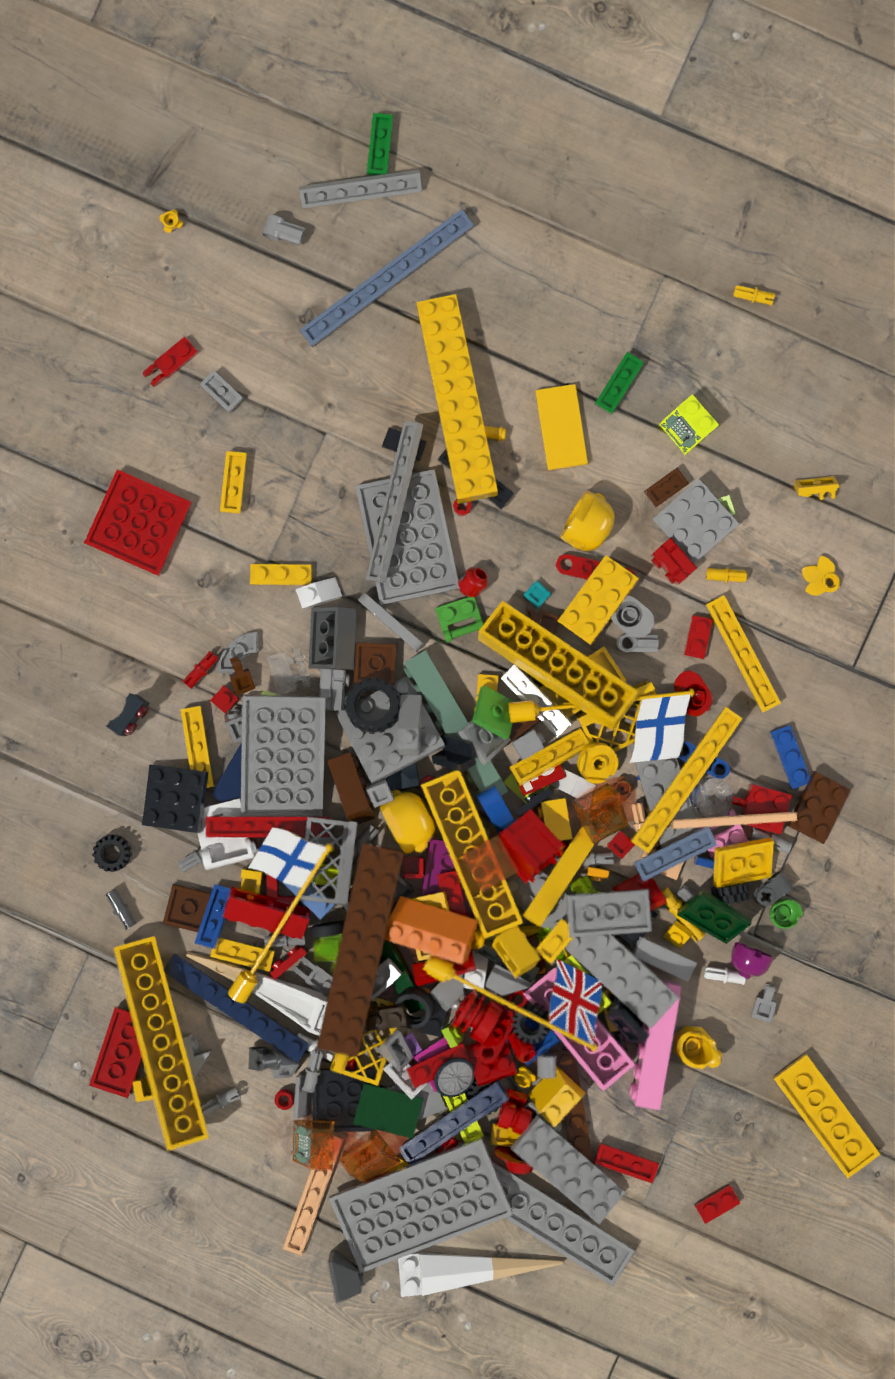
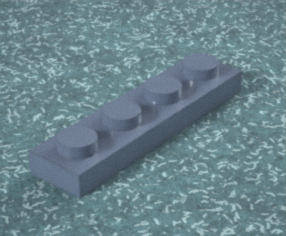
[634,826,717,881]

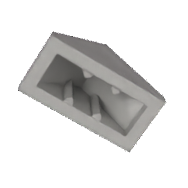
[377,1030,413,1072]

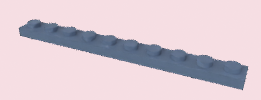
[300,209,474,347]

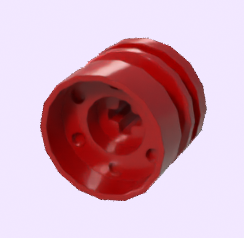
[452,989,504,1044]

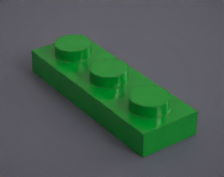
[367,113,393,176]
[594,352,644,415]

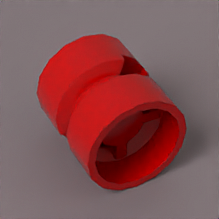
[496,1101,532,1135]

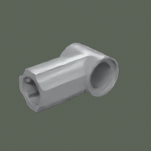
[262,214,305,246]
[616,634,658,653]
[537,1052,556,1078]

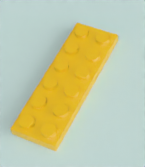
[773,1053,881,1179]

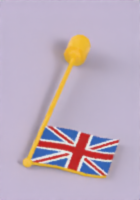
[423,955,602,1052]

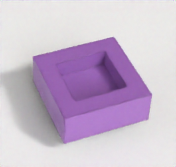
[403,1032,422,1056]

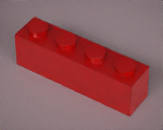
[223,886,310,939]

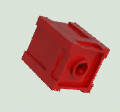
[493,809,564,884]

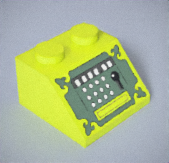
[659,394,719,455]

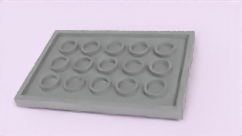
[355,469,460,605]
[241,695,326,817]

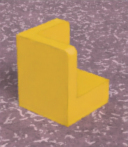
[241,868,264,894]
[133,1076,153,1102]

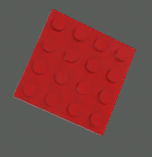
[84,469,192,576]

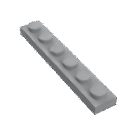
[299,169,422,208]

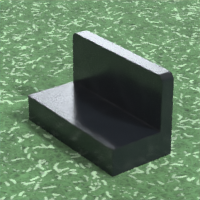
[432,734,476,772]
[607,998,649,1043]

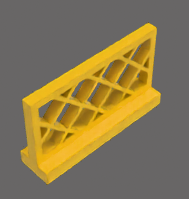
[576,679,657,761]
[330,997,397,1086]

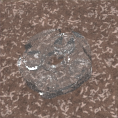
[692,777,733,817]

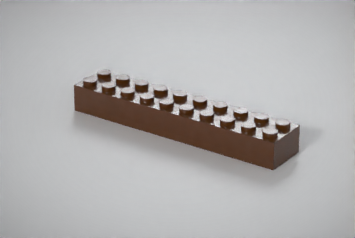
[317,842,403,1057]

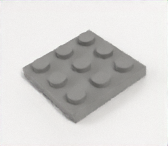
[653,478,740,563]

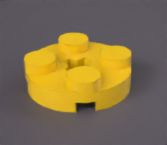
[577,742,619,784]

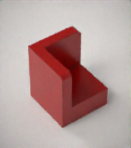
[403,856,424,878]

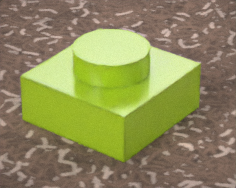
[441,1022,465,1048]

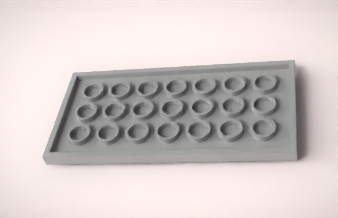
[329,1137,513,1273]

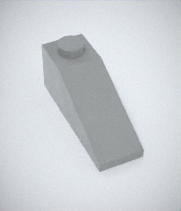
[397,695,422,755]

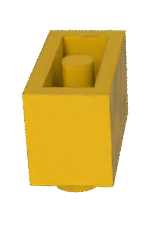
[537,798,572,841]
[492,926,540,978]

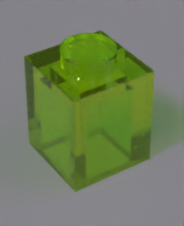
[314,938,340,961]

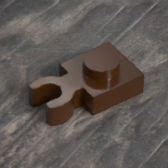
[525,608,560,635]

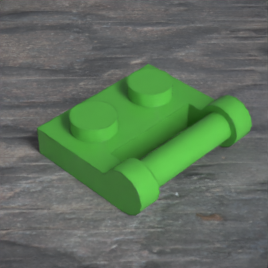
[435,597,483,643]

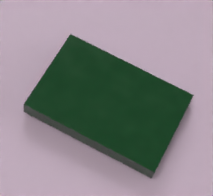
[677,890,752,944]
[353,1083,423,1139]

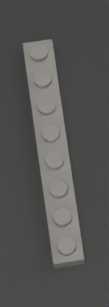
[366,421,423,583]

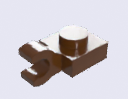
[229,656,256,696]

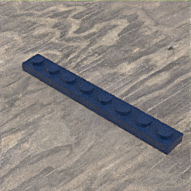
[164,954,310,1062]

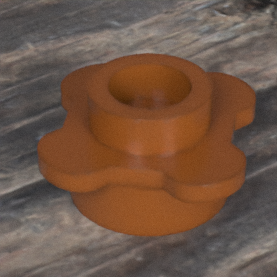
[610,776,635,801]

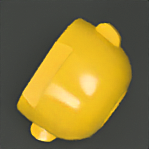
[560,490,615,551]
[380,790,436,854]

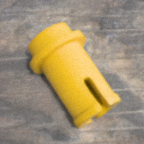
[484,425,507,442]

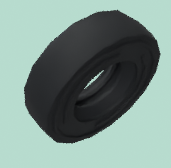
[311,921,345,938]

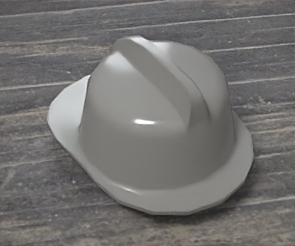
[611,596,655,638]

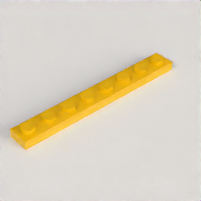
[631,707,742,853]

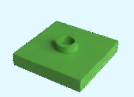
[472,685,515,740]

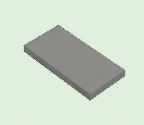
[566,890,652,938]

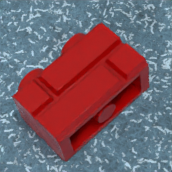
[651,537,697,585]

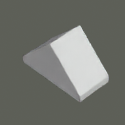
[551,768,596,803]

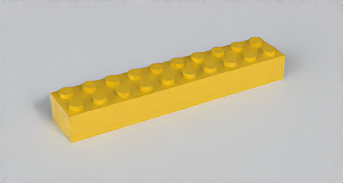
[416,294,498,504]
[113,936,209,1151]

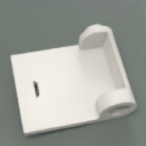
[197,799,257,870]

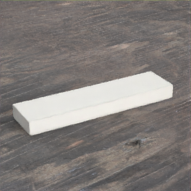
[501,665,573,737]

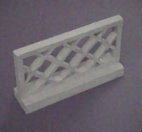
[298,817,357,906]

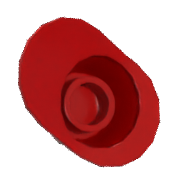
[674,671,713,716]
[494,1146,534,1174]

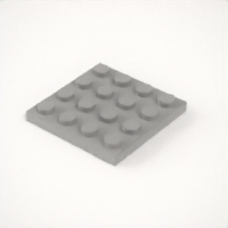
[336,676,445,785]

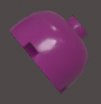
[731,942,774,979]

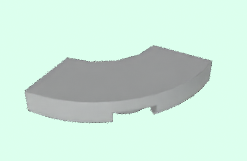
[217,632,258,673]

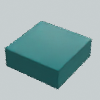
[523,580,551,609]

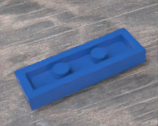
[770,725,810,789]
[195,884,230,949]

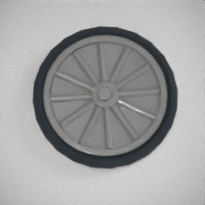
[434,1058,475,1097]

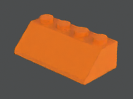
[384,896,478,964]

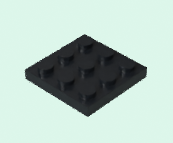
[142,765,208,833]
[312,1068,375,1132]

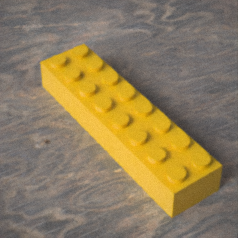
[478,600,638,731]
[421,770,523,939]

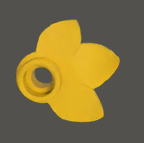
[802,556,840,596]

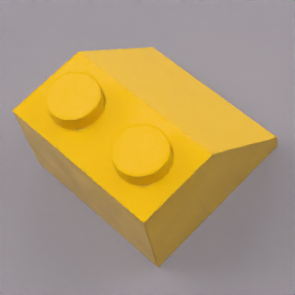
[528,1065,586,1127]

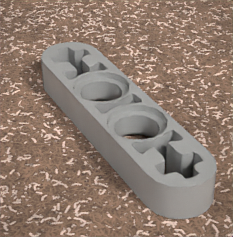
[358,593,424,652]

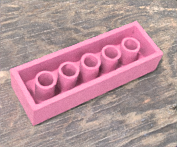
[523,966,635,1091]
[629,978,681,1110]

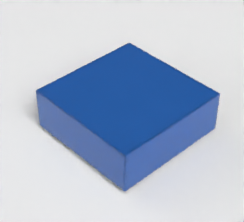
[693,855,714,869]

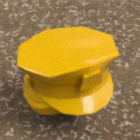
[673,1026,722,1069]

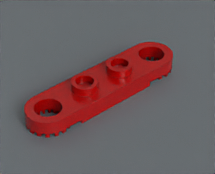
[556,554,636,580]
[478,990,529,1065]

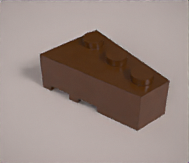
[327,752,375,825]

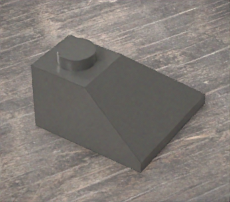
[328,1250,365,1304]

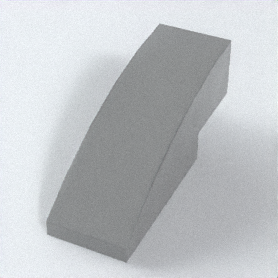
[632,937,697,981]

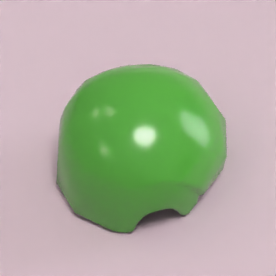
[769,898,803,929]

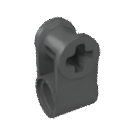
[753,871,794,906]
[248,1047,281,1072]

